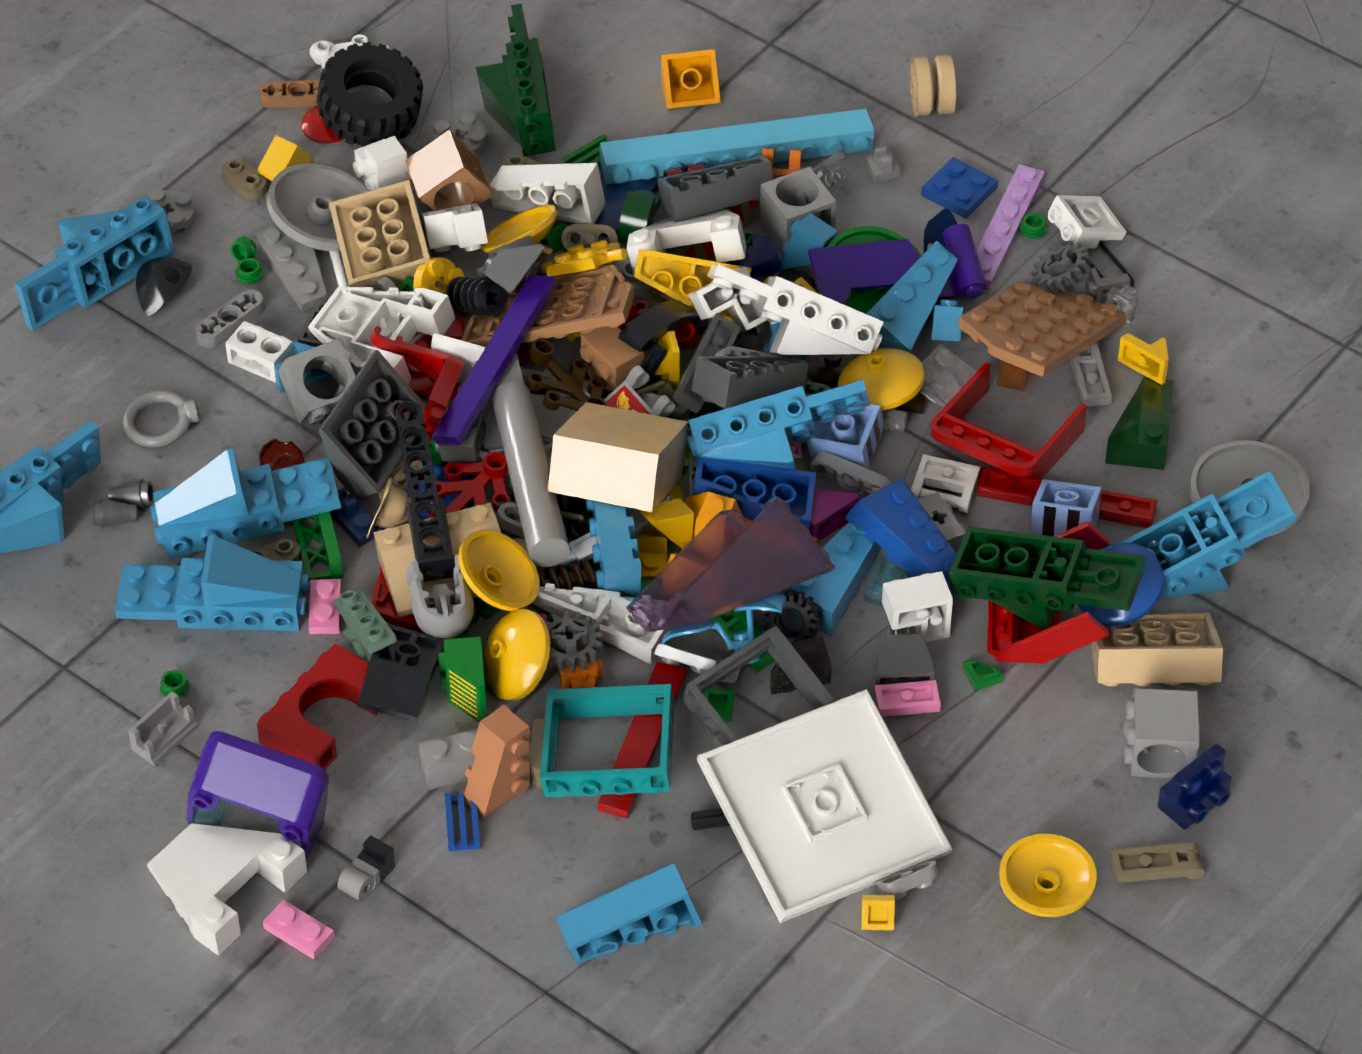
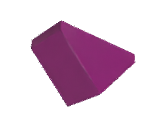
[810,490,860,544]

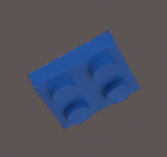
[921,157,998,219]

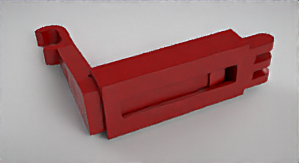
[370,326,465,441]

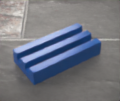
[444,792,481,851]

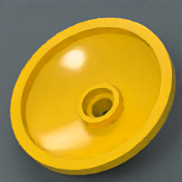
[481,204,558,253]
[838,348,925,411]
[458,530,540,611]
[483,609,550,701]
[999,834,1097,917]

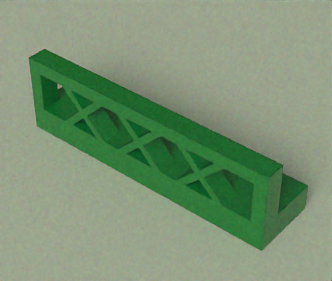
[293,511,343,585]

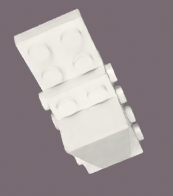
[707,264,883,355]

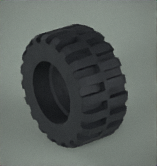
[317,42,423,147]

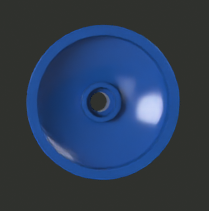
[1078,543,1164,626]

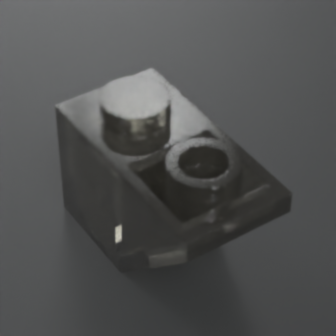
[770,636,832,695]

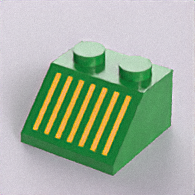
[438,637,487,723]

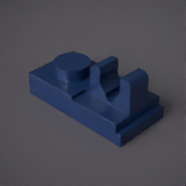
[330,487,384,547]

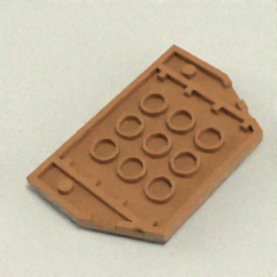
[461,264,635,347]
[958,282,1128,377]

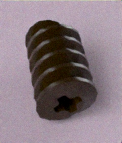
[537,559,597,608]

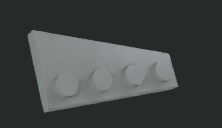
[254,226,328,313]

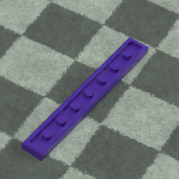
[432,275,557,445]

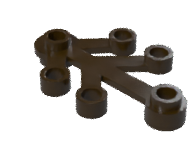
[525,339,607,411]

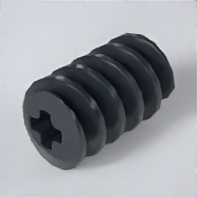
[446,276,507,316]

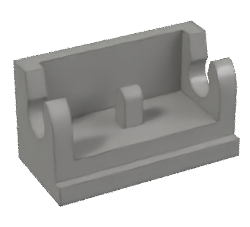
[128,691,198,766]

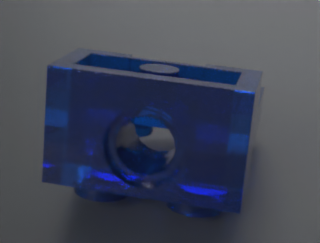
[1157,743,1232,830]

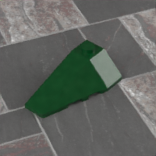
[1105,377,1173,470]

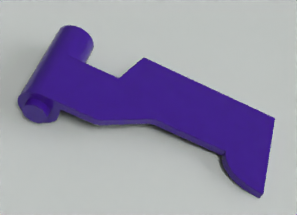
[808,224,987,304]

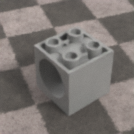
[760,166,837,252]
[278,338,356,425]
[1123,688,1200,779]

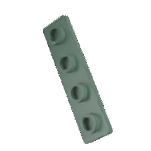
[333,588,397,663]

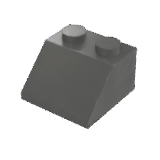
[484,244,553,295]

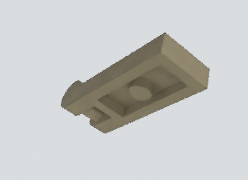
[1110,842,1205,883]

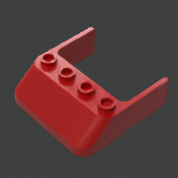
[930,362,1087,477]
[987,521,1110,664]

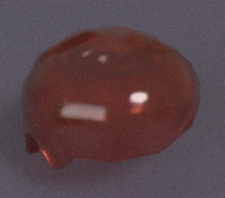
[258,438,305,471]

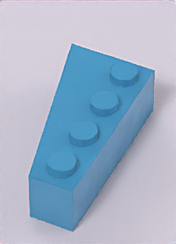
[867,241,958,352]
[586,499,641,597]
[784,522,882,637]
[555,863,703,964]

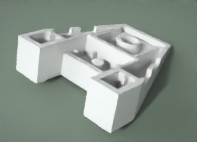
[627,208,746,274]
[308,287,455,384]
[147,823,307,956]

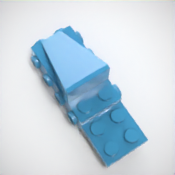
[15,196,175,331]
[687,380,870,470]
[0,420,101,554]
[150,448,341,559]
[1120,471,1298,605]
[115,535,309,631]

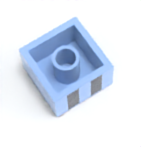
[806,404,884,469]
[1030,479,1102,537]

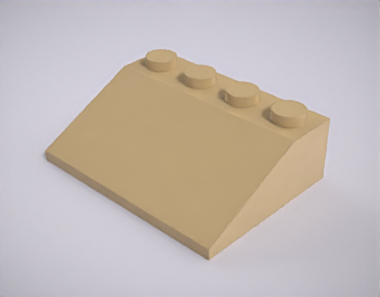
[329,180,431,289]
[373,503,501,617]
[1091,612,1223,686]

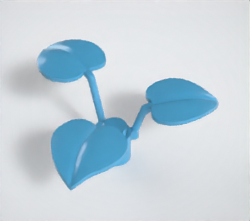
[662,588,786,665]

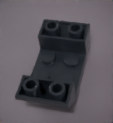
[357,624,444,723]

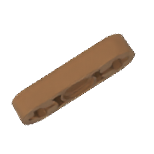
[259,80,320,108]

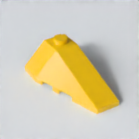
[634,249,751,323]

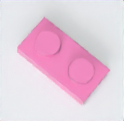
[309,579,341,634]
[874,680,941,717]
[263,900,335,960]

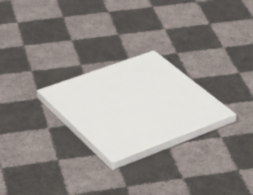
[697,689,952,923]

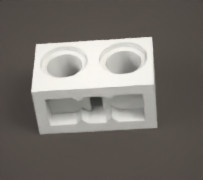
[225,321,294,383]

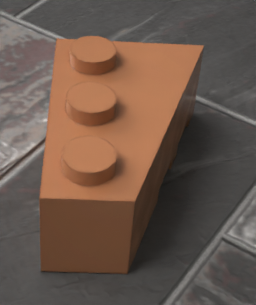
[460,705,530,819]

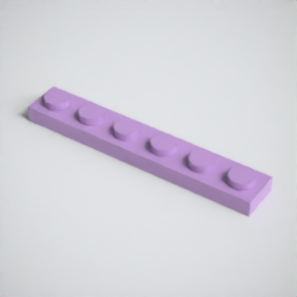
[977,164,1045,289]

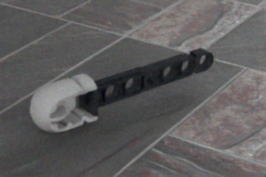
[396,401,474,639]

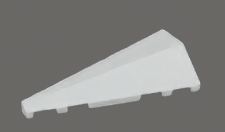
[532,583,678,665]

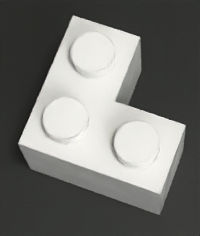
[353,136,409,191]
[421,203,488,252]
[688,266,766,332]
[882,571,953,642]

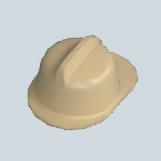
[366,478,411,539]

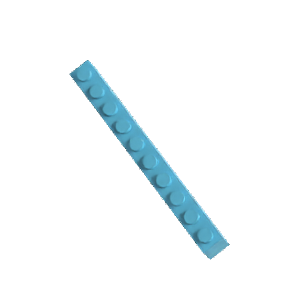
[599,109,874,184]

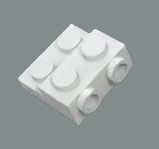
[1048,195,1126,249]

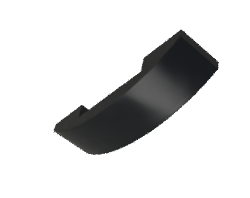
[618,300,709,352]

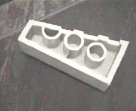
[490,163,606,224]

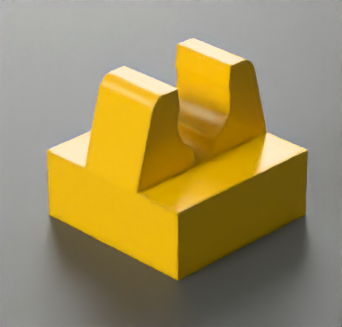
[861,895,895,930]

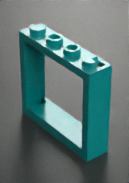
[540,684,675,797]

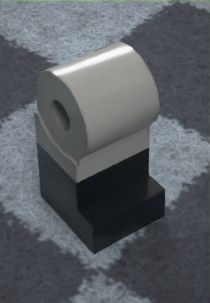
[337,835,395,901]

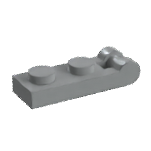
[1069,342,1112,407]

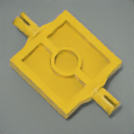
[541,240,627,276]

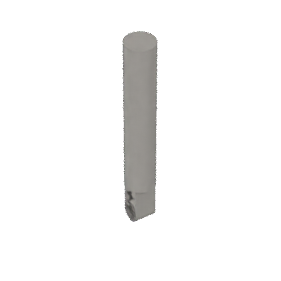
[491,353,570,567]

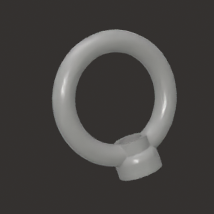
[123,391,200,448]

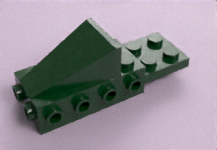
[476,4,556,156]
[949,526,1147,630]

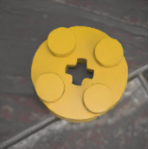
[413,257,464,312]

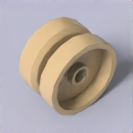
[910,55,956,116]

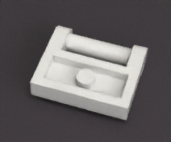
[911,454,980,513]

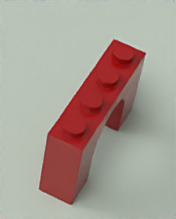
[257,644,379,770]

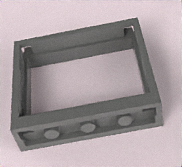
[683,625,835,746]

